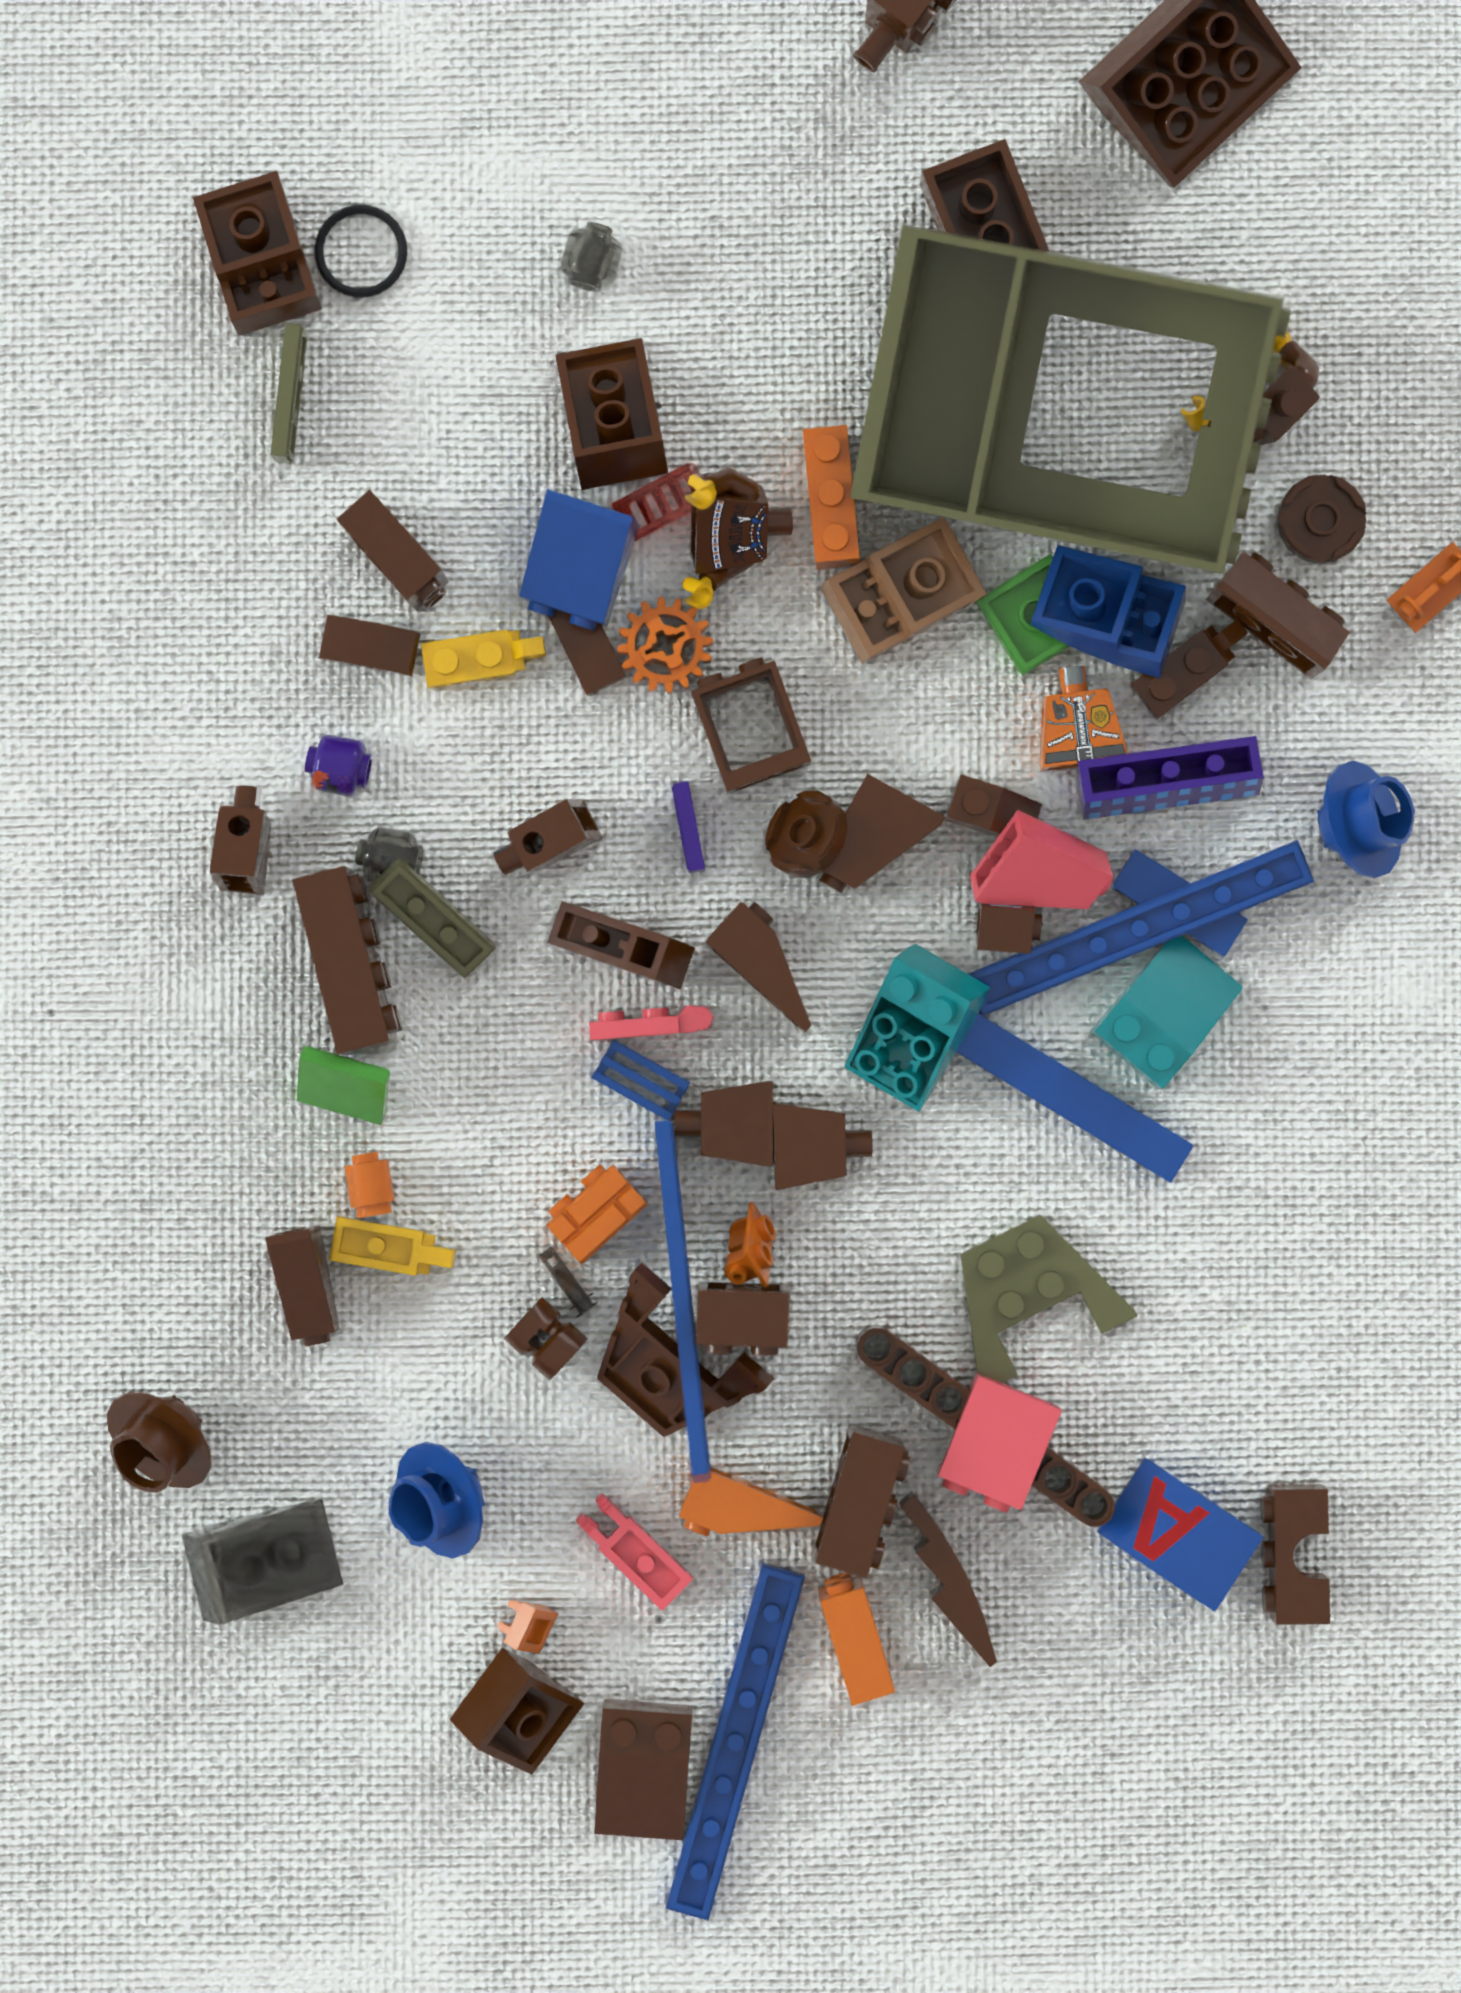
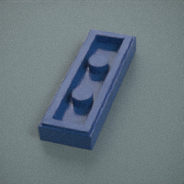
[1111,849,1248,957]

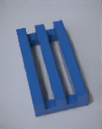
[591,1039,690,1120]

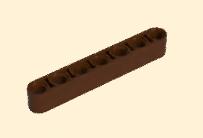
[856,1325,1115,1527]

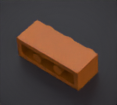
[803,425,860,570]

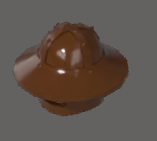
[107,1392,212,1493]

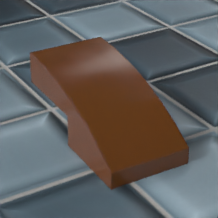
[319,615,421,677]

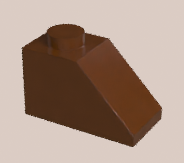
[944,774,1042,837]

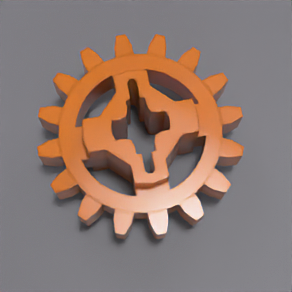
[617,596,713,695]

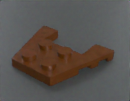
[597,1262,774,1437]

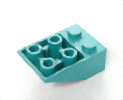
[844,943,991,1112]

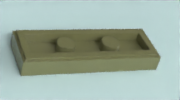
[270,323,308,464]
[368,856,496,979]

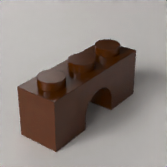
[1260,1484,1330,1625]

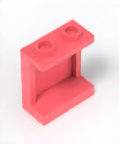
[936,1372,1062,1513]

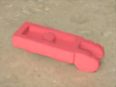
[589,1005,714,1040]
[576,1493,693,1611]

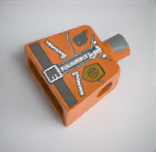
[1039,666,1128,772]

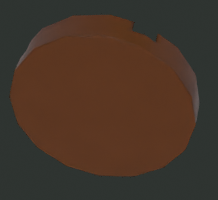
[1277,475,1367,564]
[765,791,848,878]

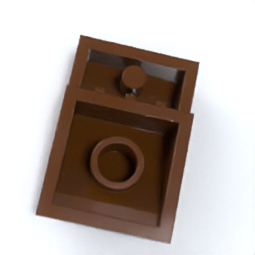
[193,171,322,336]

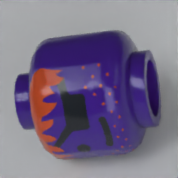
[304,734,372,797]

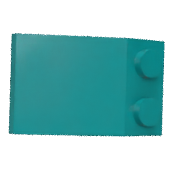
[1089,936,1244,1089]

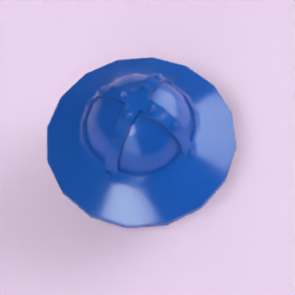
[1317,761,1415,879]
[388,1442,485,1559]

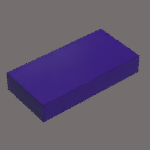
[671,781,705,874]

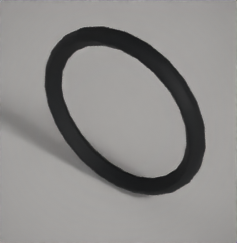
[314,205,407,297]

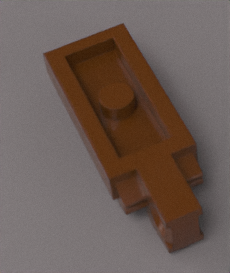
[1130,619,1248,720]

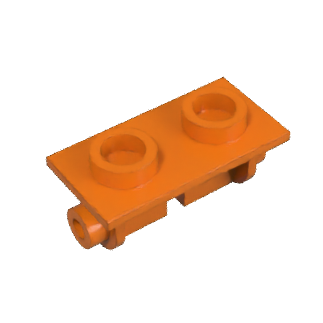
[1386,542,1461,633]
[725,1201,776,1288]

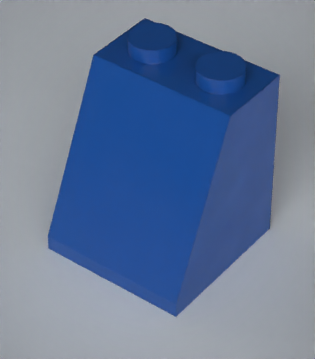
[519,489,640,631]

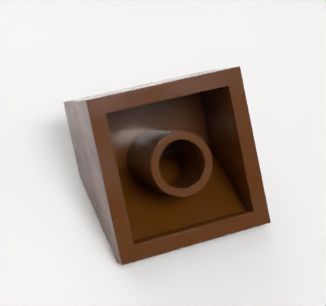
[449,1647,585,1775]

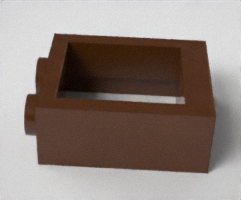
[336,489,449,611]
[691,657,811,795]

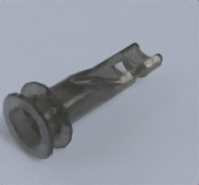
[538,1246,599,1318]

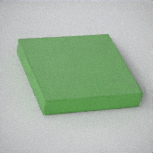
[975,554,1070,676]
[297,1046,390,1125]

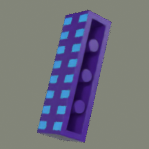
[1076,736,1264,820]

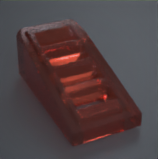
[611,463,702,542]

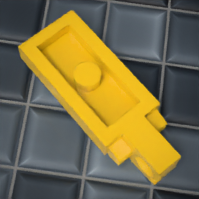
[421,629,547,689]
[329,1216,457,1276]

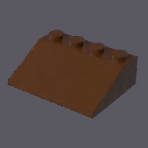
[1078,0,1302,188]

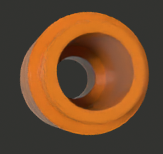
[344,1152,395,1218]

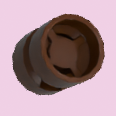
[504,1297,588,1381]

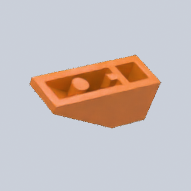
[679,1467,823,1536]

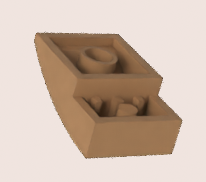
[820,517,987,665]

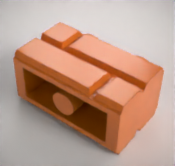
[546,1164,649,1264]

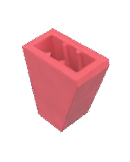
[970,810,1113,909]

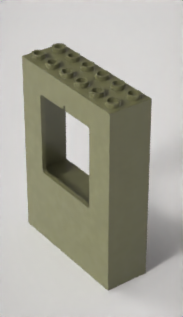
[850,225,1291,574]

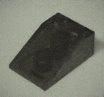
[182,1498,344,1625]

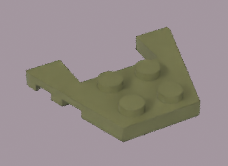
[960,1214,1137,1383]

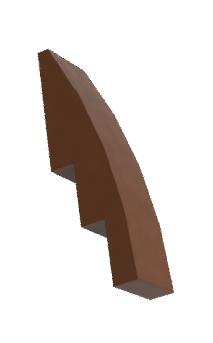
[899,1491,997,1667]

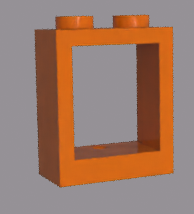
[818,1572,895,1706]

